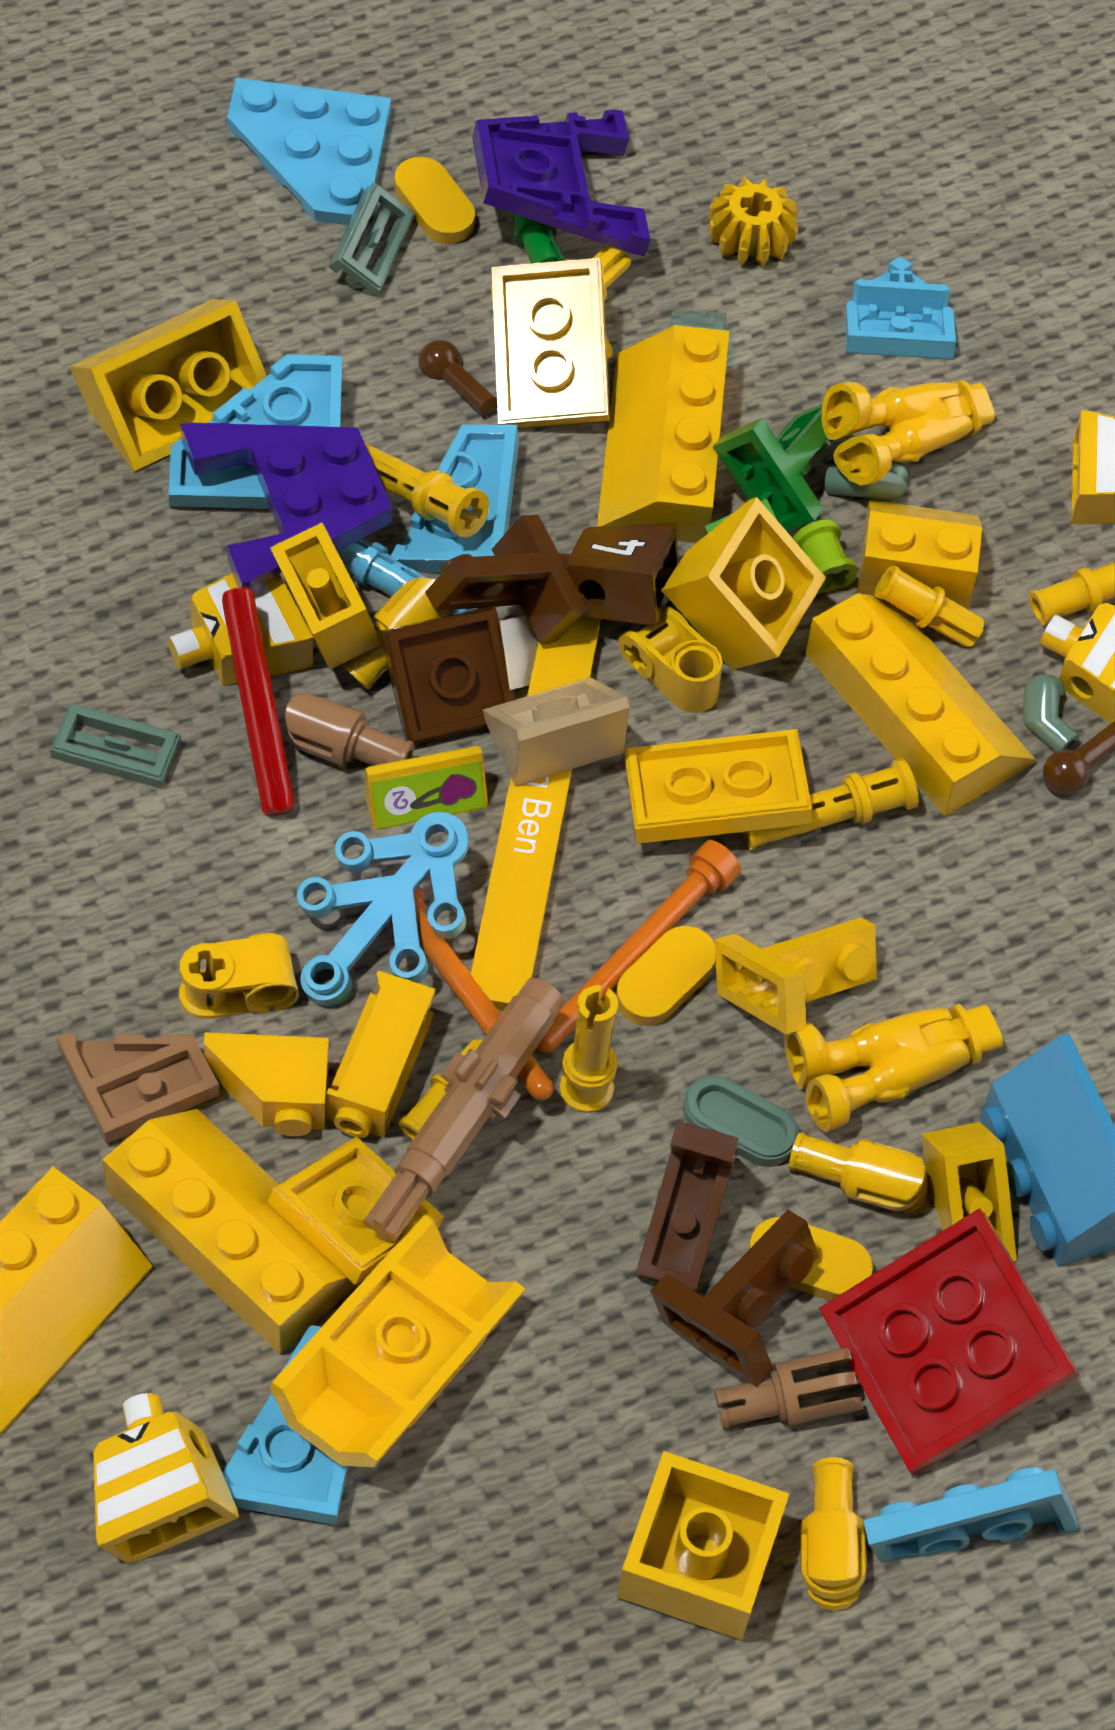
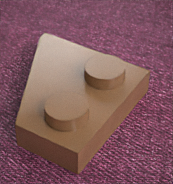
[56,1033,220,1144]

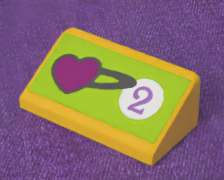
[365,746,488,830]

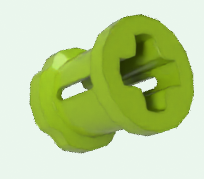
[793,519,858,594]

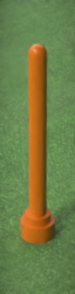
[536,840,741,1054]
[389,874,554,1101]

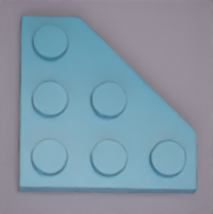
[227,78,391,228]
[168,354,342,509]

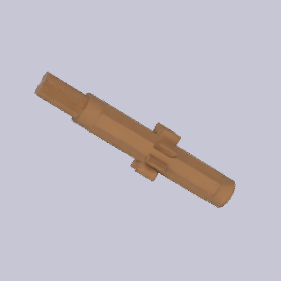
[364,978,564,1242]

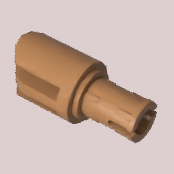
[285,693,415,767]
[714,1347,864,1429]

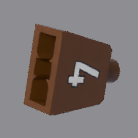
[559,523,679,625]

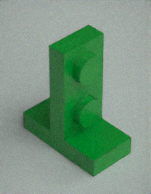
[713,403,834,531]

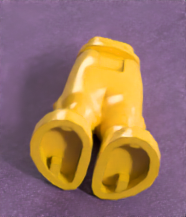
[821,380,995,486]
[784,1004,1003,1132]

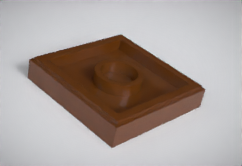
[380,605,516,744]

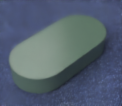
[683,1076,799,1167]

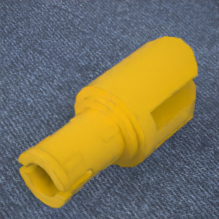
[342,577,450,690]
[789,1132,928,1213]
[800,1457,867,1612]

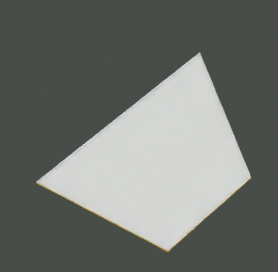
[499,615,538,690]

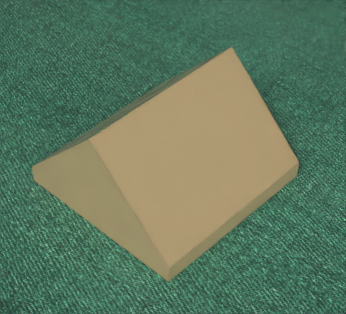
[483,677,630,786]

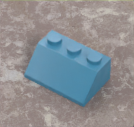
[980,1033,1115,1267]

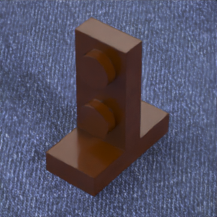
[425,515,588,643]
[636,1120,739,1292]
[650,1209,819,1387]

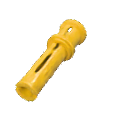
[364,441,489,538]
[741,758,919,851]
[559,985,619,1113]

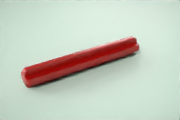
[222,587,295,816]

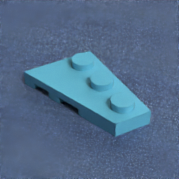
[391,425,519,573]
[222,1325,348,1525]
[863,1467,1079,1562]

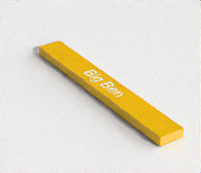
[471,616,602,1011]

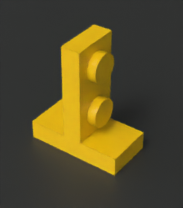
[715,917,877,1035]

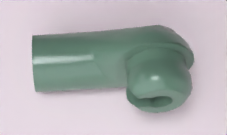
[825,461,908,501]
[1022,674,1080,752]

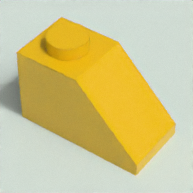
[270,522,382,670]
[204,1032,329,1136]
[921,1122,1017,1261]

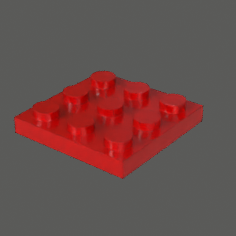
[819,1208,1080,1475]

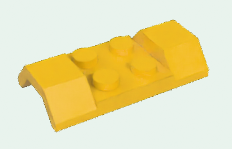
[270,1213,526,1468]

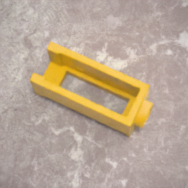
[326,970,436,1138]

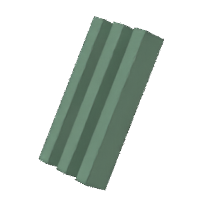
[328,182,416,296]
[50,703,182,789]

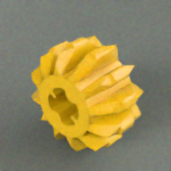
[709,176,798,268]

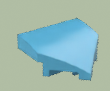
[845,256,956,359]

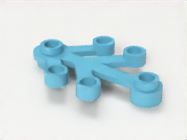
[297,812,469,1007]

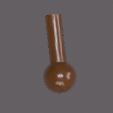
[418,340,498,416]
[1043,721,1115,796]

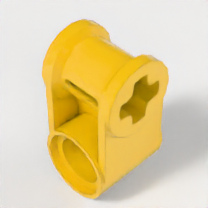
[618,605,723,713]
[179,933,299,1019]

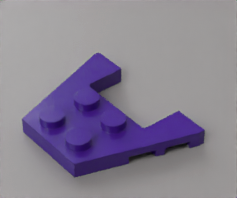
[472,109,651,256]
[181,422,392,594]

